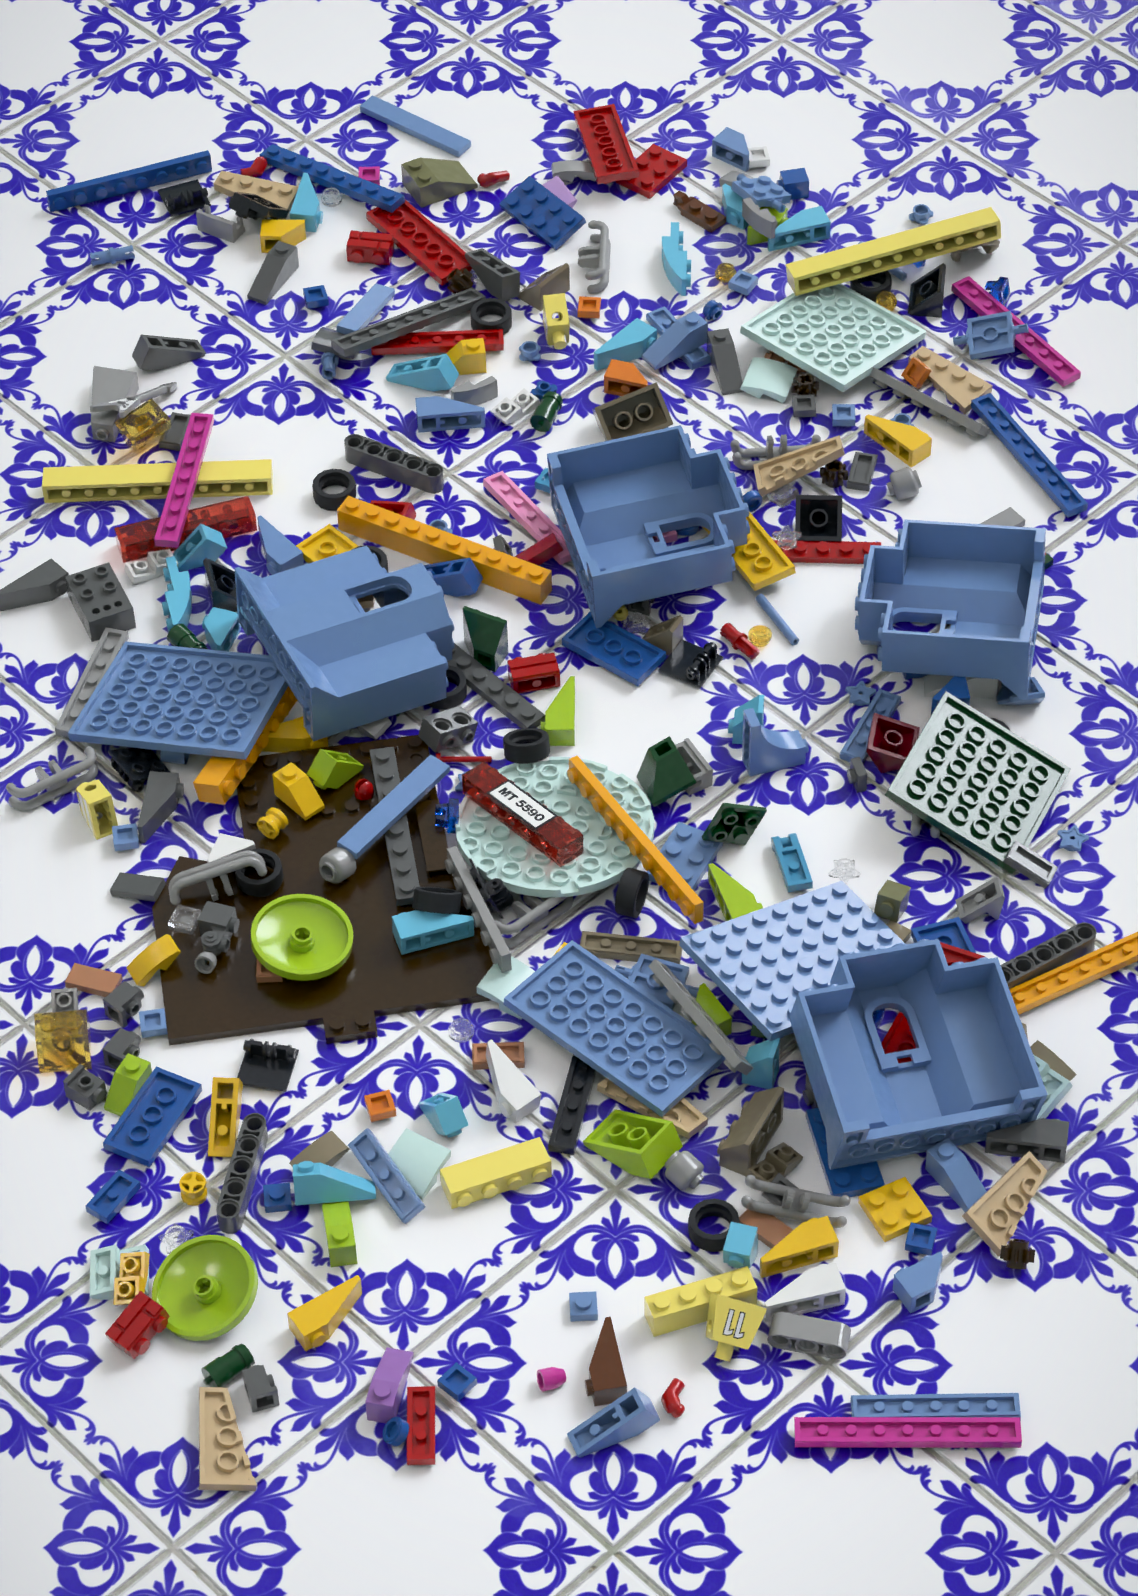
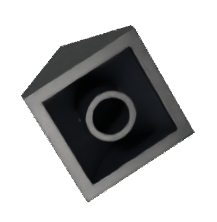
[908,263,946,318]
[795,495,842,541]
[203,558,237,612]

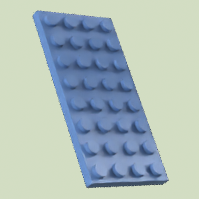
[504,940,726,1117]

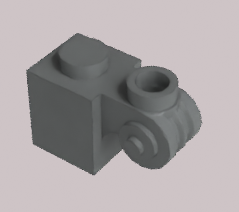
[198,901,240,956]

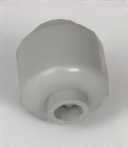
[886,467,922,501]
[319,847,356,884]
[664,1151,704,1190]

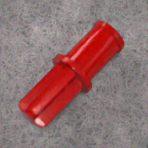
[720,623,760,660]

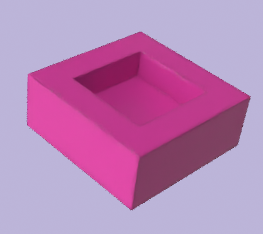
[358,166,380,185]

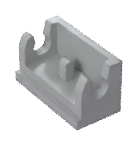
[196,204,245,243]
[675,738,713,795]

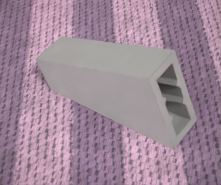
[91,366,139,442]

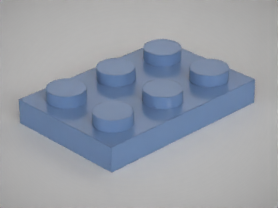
[647,822,723,891]

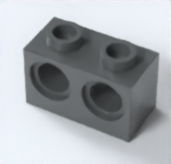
[418,706,478,753]

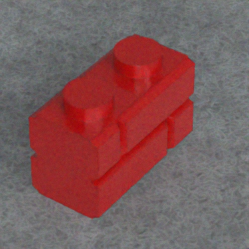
[346,230,394,265]
[507,653,560,694]
[105,1291,170,1359]

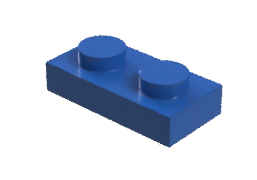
[85,1169,141,1224]

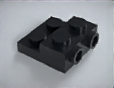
[229,192,290,220]

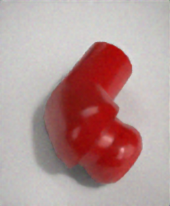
[240,156,267,177]
[477,170,510,188]
[661,1378,685,1418]

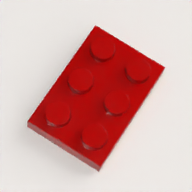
[616,144,687,199]

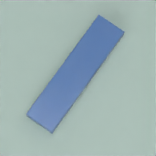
[336,283,395,335]
[646,306,711,370]
[839,689,901,764]
[348,1128,426,1224]

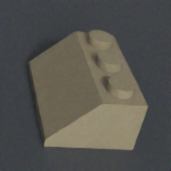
[592,382,673,441]
[717,1086,784,1176]

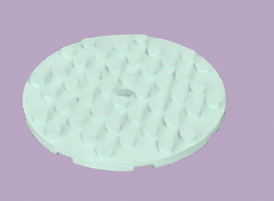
[455,757,654,898]

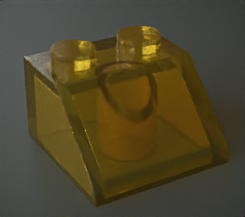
[114,398,171,452]
[34,1009,92,1073]

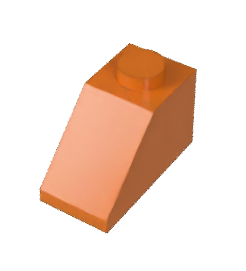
[604,359,648,396]

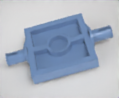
[731,173,791,213]
[953,311,1029,360]
[615,954,699,1010]

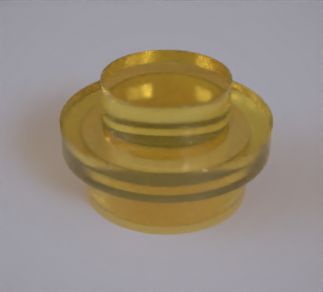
[715,263,737,283]
[876,291,897,312]
[748,625,772,647]

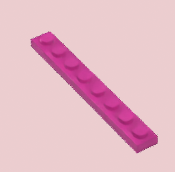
[951,276,1081,387]
[154,413,214,548]
[794,1417,1022,1448]

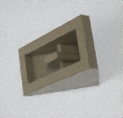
[642,615,683,655]

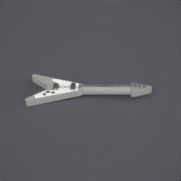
[90,382,177,418]

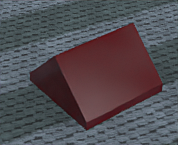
[866,713,920,773]

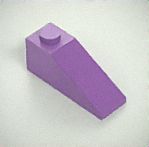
[365,1347,414,1423]

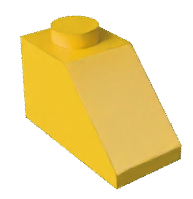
[446,338,487,375]
[272,762,325,820]

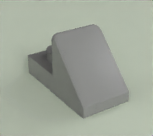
[955,877,1005,924]

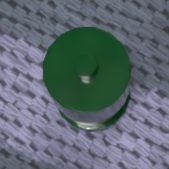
[530,391,563,432]
[167,624,207,649]
[201,1343,255,1388]

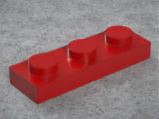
[407,1386,435,1465]

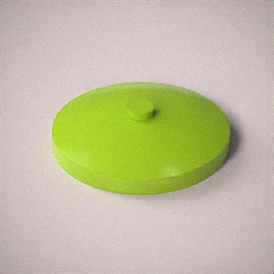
[251,894,353,981]
[152,1235,258,1341]

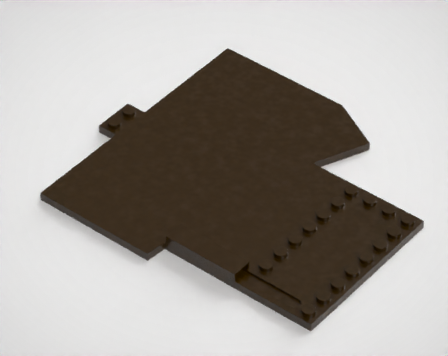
[152,735,494,1046]

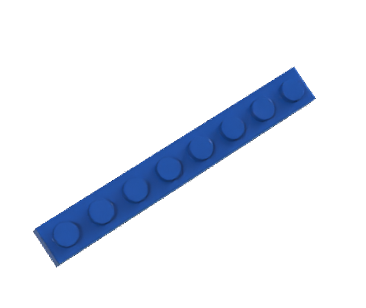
[259,144,405,213]
[46,150,212,212]
[971,393,1088,517]

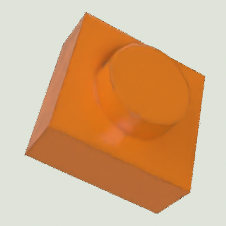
[578,296,601,319]
[901,357,932,389]
[364,1090,397,1122]

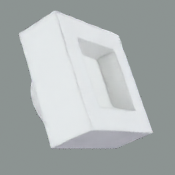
[748,146,770,168]

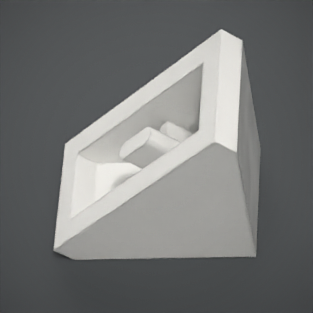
[207,833,256,863]

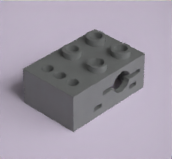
[65,562,136,642]

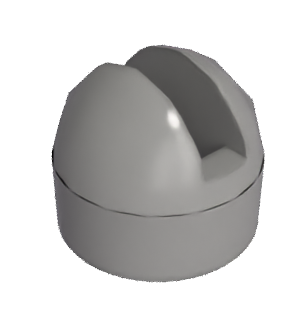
[194,951,217,974]

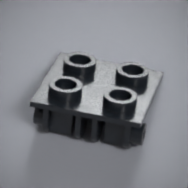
[157,179,211,217]
[659,640,724,688]
[108,748,171,792]
[469,858,514,919]
[237,1039,299,1092]

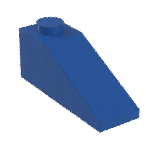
[424,558,483,597]

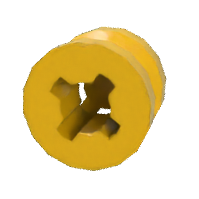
[257,807,288,839]
[179,1172,208,1206]

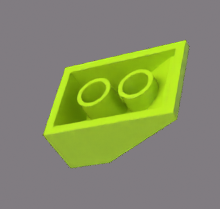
[583,1109,683,1179]

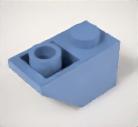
[893,1252,943,1314]

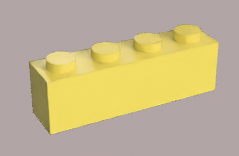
[440,1137,552,1209]
[644,1266,757,1337]

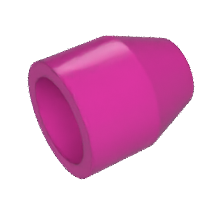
[536,1367,566,1392]

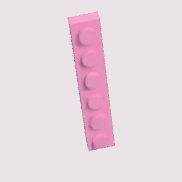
[483,471,571,565]

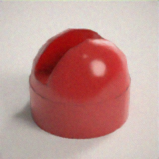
[354,779,374,800]

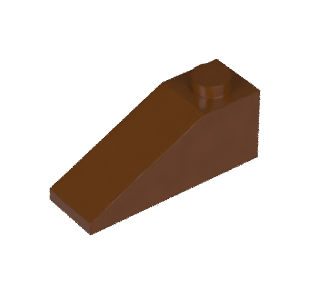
[585,1316,627,1407]

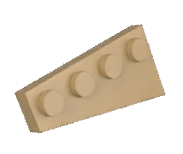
[214,171,298,219]
[908,346,993,415]
[753,435,845,496]
[597,1078,708,1139]
[962,1151,1047,1257]
[199,1387,257,1491]

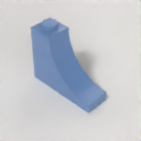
[742,708,809,777]

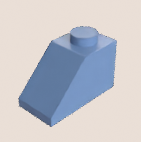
[712,127,749,172]

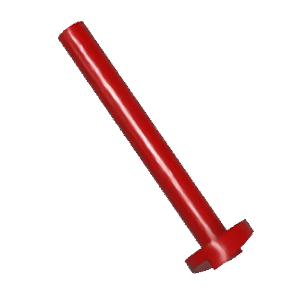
[436,752,492,763]

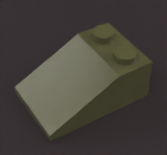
[401,157,478,208]

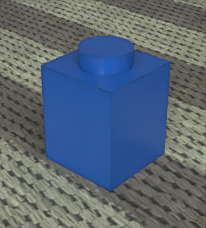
[776,168,809,200]

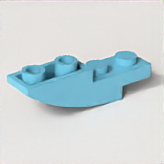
[662,222,691,296]
[162,556,192,633]

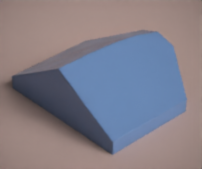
[996,677,1045,705]

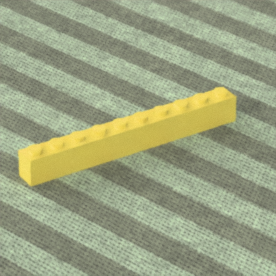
[786,207,1001,296]
[42,459,273,503]

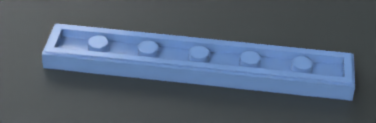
[360,95,471,157]
[337,755,450,859]
[850,1393,1021,1421]

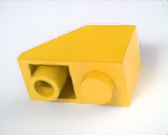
[260,219,306,253]

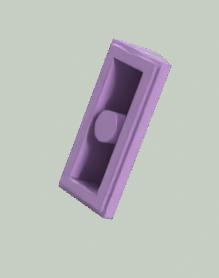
[543,176,577,208]

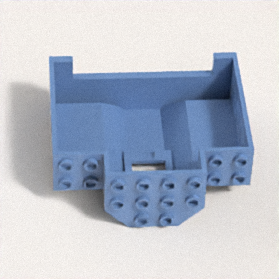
[547,425,750,628]
[855,519,1046,701]
[235,545,455,741]
[789,939,1047,1170]

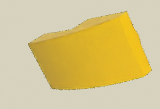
[126,934,181,987]
[113,1251,150,1306]

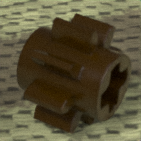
[446,268,473,294]
[791,373,819,397]
[820,460,848,488]
[1000,1239,1035,1269]

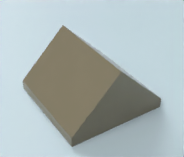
[517,263,570,311]

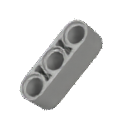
[767,1312,851,1359]

